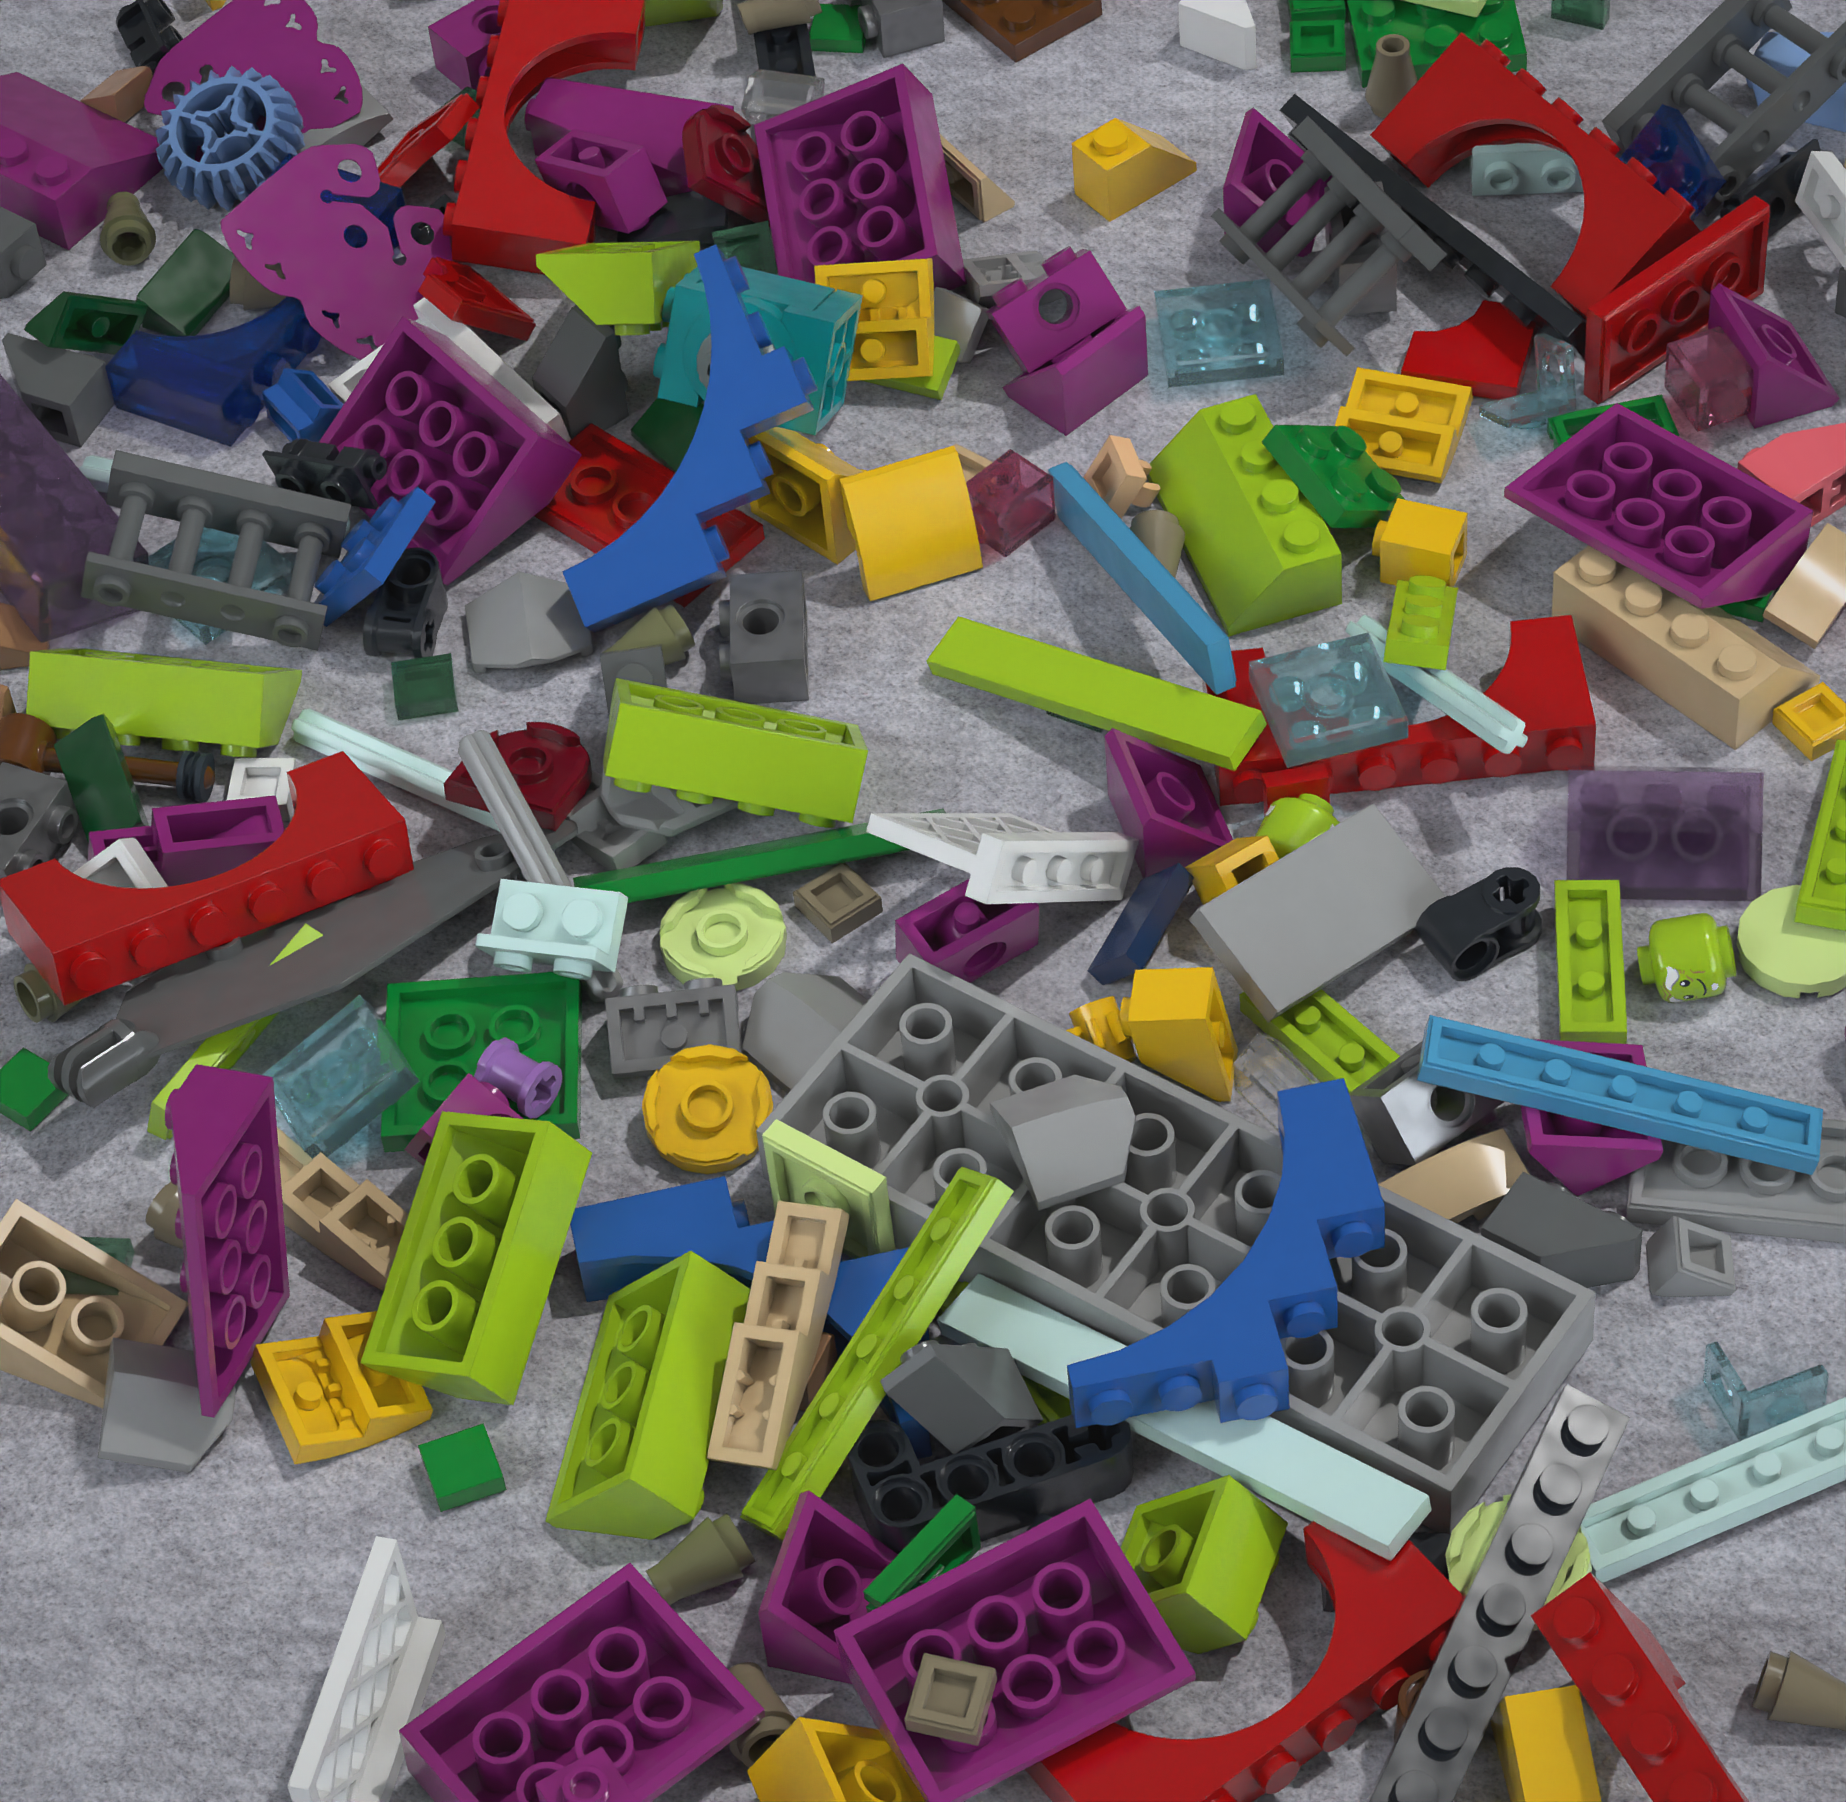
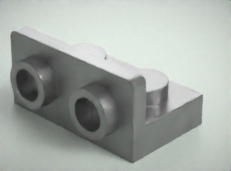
[605,978,742,1080]

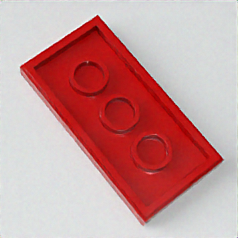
[1583,195,1770,404]
[534,423,765,608]

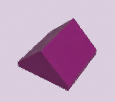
[1223,107,1333,257]
[1707,284,1840,429]
[1002,306,1148,436]
[1104,728,1233,879]
[1520,1039,1663,1197]
[758,1490,898,1684]

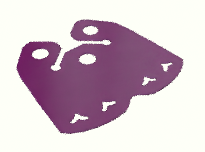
[144,0,363,162]
[220,144,452,360]

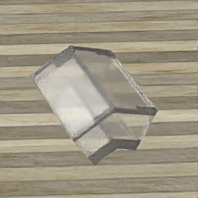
[741,69,825,124]
[1233,1032,1322,1132]

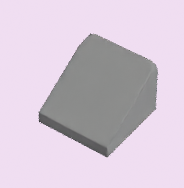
[1646,1216,1736,1297]

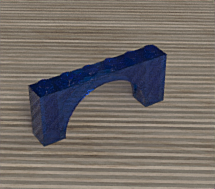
[105,153,405,447]

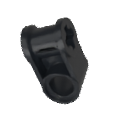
[363,547,448,663]
[1415,867,1542,981]

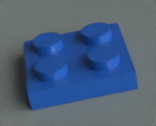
[314,486,436,627]

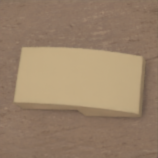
[1763,523,1846,649]
[1378,1128,1530,1223]

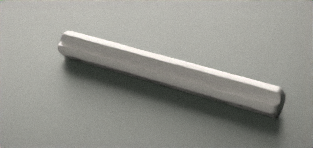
[458,730,623,1004]

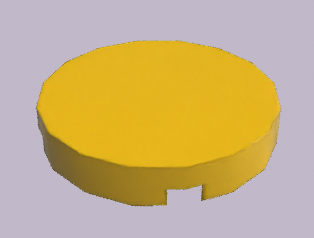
[642,1044,774,1175]

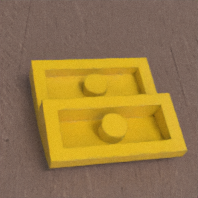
[814,258,934,381]
[1335,367,1473,484]
[839,445,983,601]
[250,1311,433,1464]

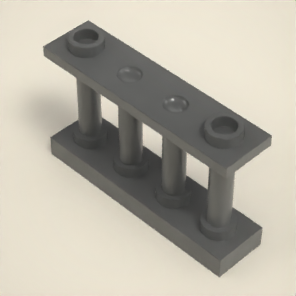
[1602,0,1846,217]
[1211,116,1447,357]
[81,450,351,651]

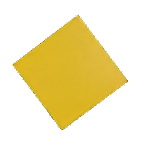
[1772,682,1846,761]

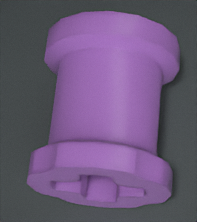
[474,1037,562,1119]

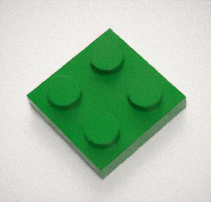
[1262,425,1405,528]

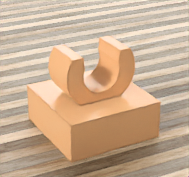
[1083,435,1161,519]

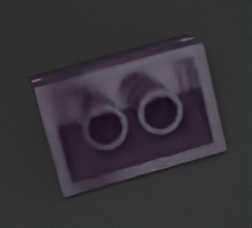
[1566,765,1764,901]

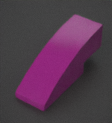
[88,795,285,886]

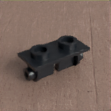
[116,0,183,75]
[1720,139,1821,238]
[262,438,387,510]

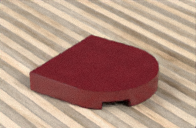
[682,104,771,229]
[443,722,592,831]

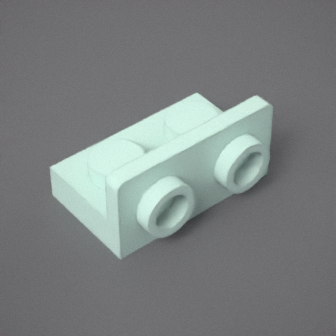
[1469,143,1584,196]
[475,879,628,980]

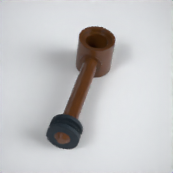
[0,713,215,802]

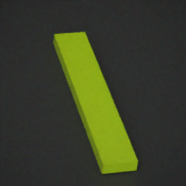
[926,616,1267,771]
[740,1167,1014,1542]

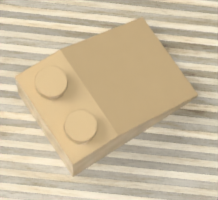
[0,1199,188,1409]

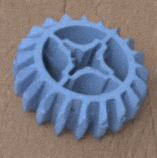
[155,65,305,212]

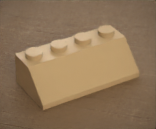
[1552,545,1820,750]

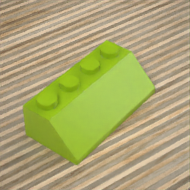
[536,241,700,336]
[1147,394,1342,637]
[26,647,302,758]
[603,678,868,828]
[360,1111,592,1405]
[545,1251,751,1540]

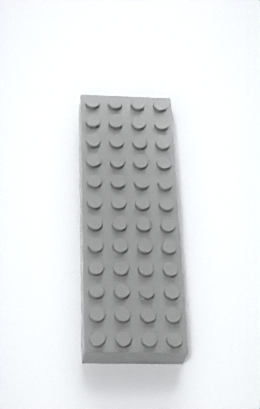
[756,953,1596,1533]

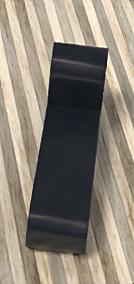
[848,1415,1134,1554]

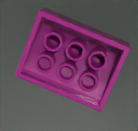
[754,63,967,291]
[0,72,163,250]
[319,316,582,586]
[1504,403,1813,609]
[165,1064,290,1418]
[834,1498,1196,1802]
[399,1563,765,1802]

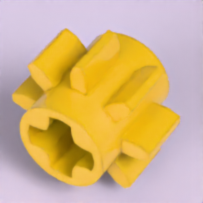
[1066,996,1138,1062]

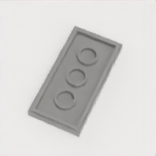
[1189,803,1446,1022]
[1626,1119,1846,1244]

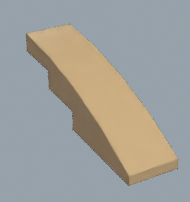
[277,1127,409,1291]
[707,1201,850,1470]

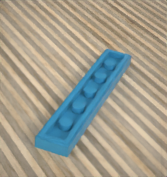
[1048,462,1237,695]
[1417,1015,1823,1175]

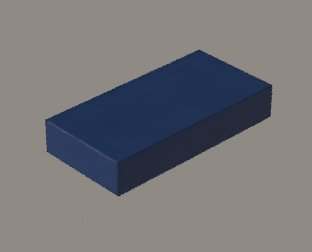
[1087,863,1194,985]

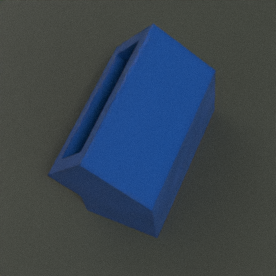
[262,368,344,442]

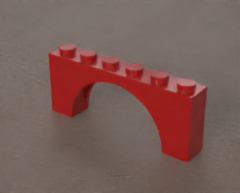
[443,0,646,275]
[1370,32,1701,320]
[1202,615,1596,806]
[0,751,414,1006]
[1025,1521,1463,1802]
[1531,1572,1749,1802]

